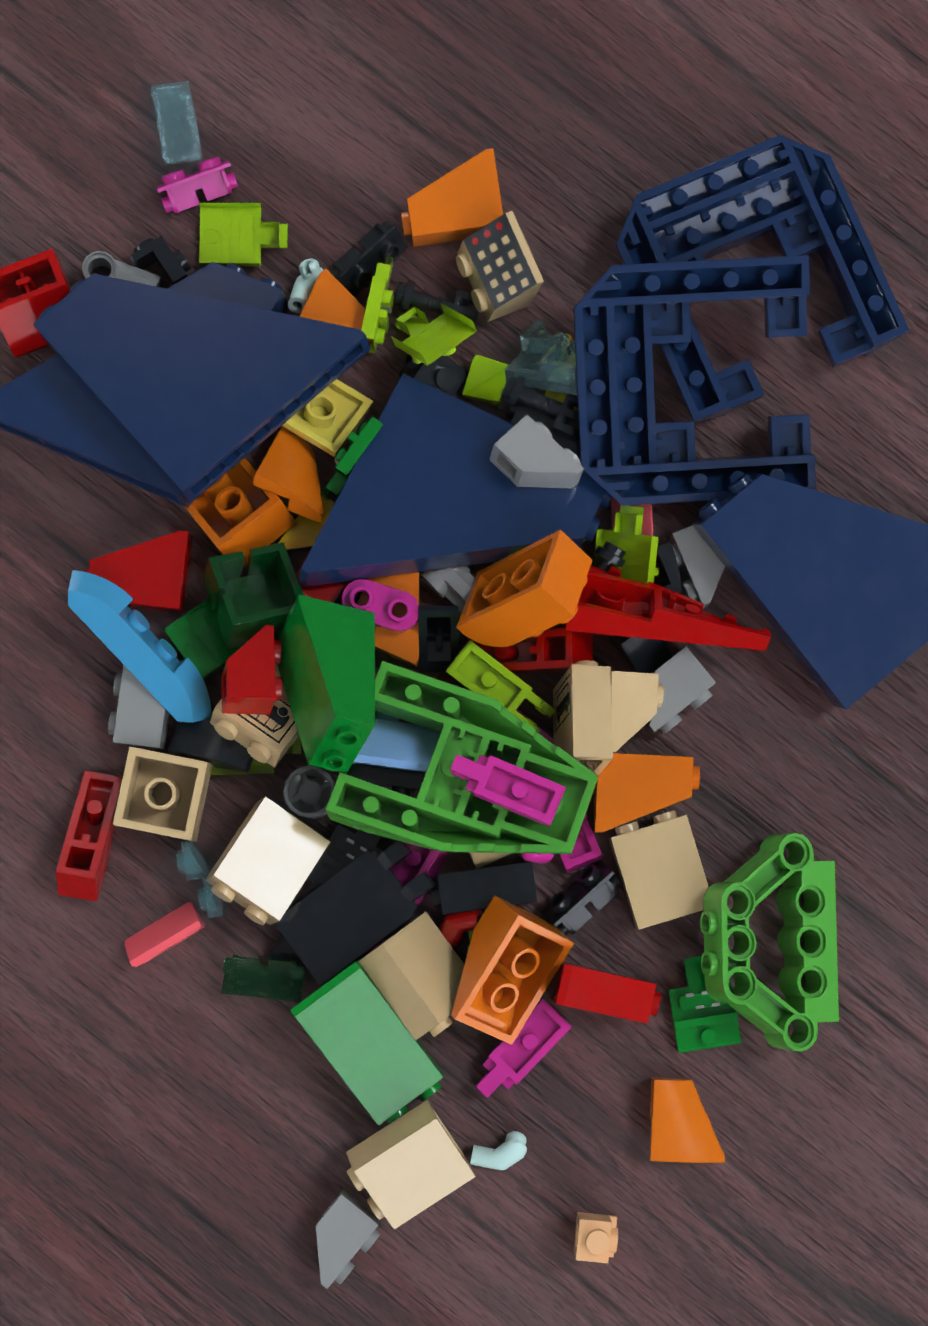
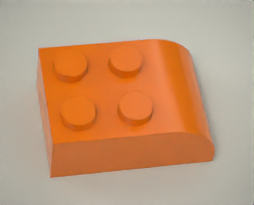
[456,529,592,647]

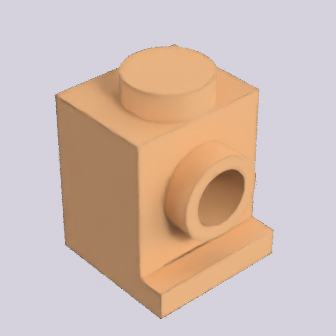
[574,1212,618,1263]

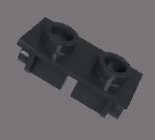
[330,221,408,297]
[541,860,623,936]

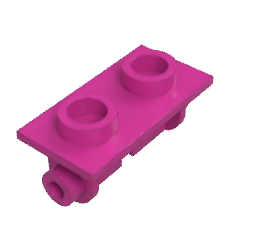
[157,156,238,214]

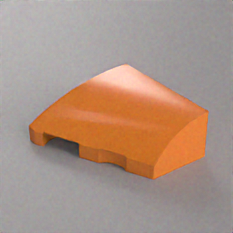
[253,426,324,523]
[649,1077,725,1163]

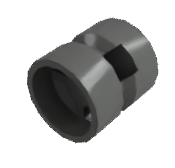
[283,766,336,819]

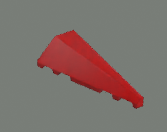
[565,565,771,651]

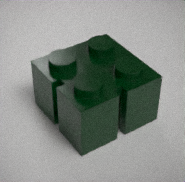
[203,542,303,649]

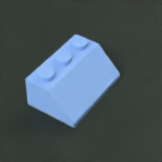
[353,712,441,774]

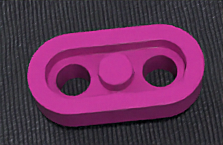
[342,579,419,632]

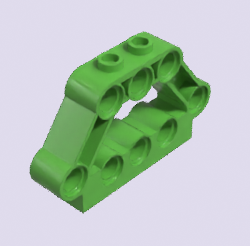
[700,833,839,1052]

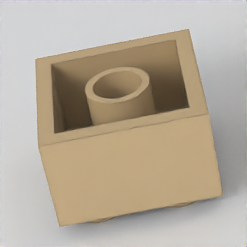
[113,746,213,842]

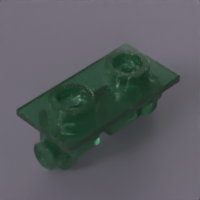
[221,954,306,1002]

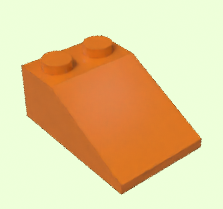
[184,457,297,566]
[451,896,574,1045]

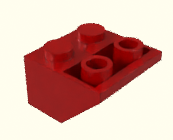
[0,248,71,359]

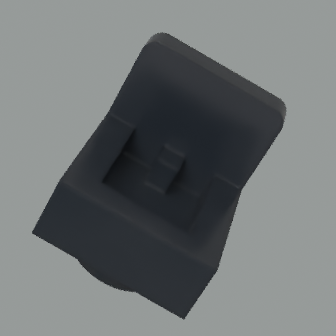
[129,236,191,285]
[399,354,468,396]

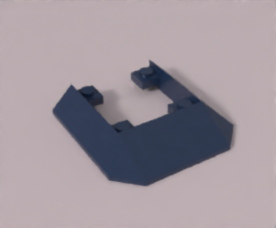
[616,135,910,423]
[573,255,816,506]

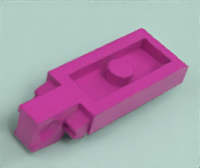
[450,755,566,828]
[475,998,572,1098]

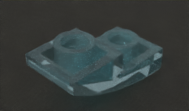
[150,81,203,165]
[176,840,228,918]

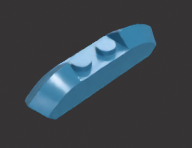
[68,570,211,723]

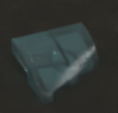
[505,320,577,395]

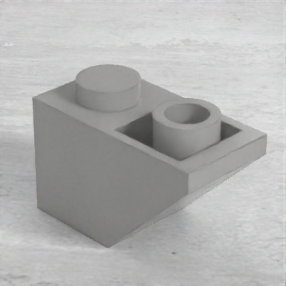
[489,415,584,489]
[669,525,725,608]
[647,646,716,735]
[108,664,170,750]
[315,1189,380,1289]

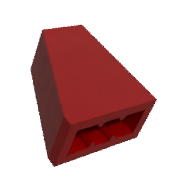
[83,530,193,613]
[552,961,661,1024]

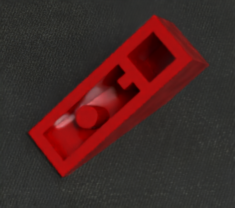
[467,628,593,673]
[55,770,123,902]

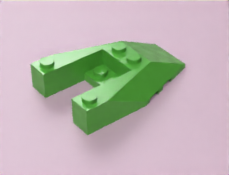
[326,661,598,854]

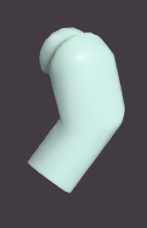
[288,258,323,314]
[470,1131,527,1170]

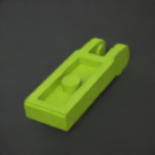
[446,640,556,733]

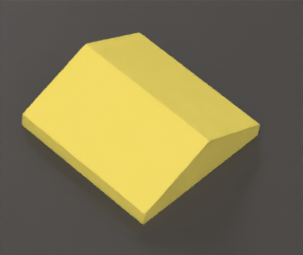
[282,379,373,457]

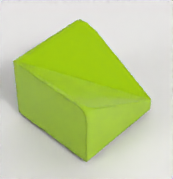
[462,354,511,408]

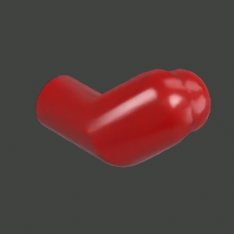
[439,910,484,948]

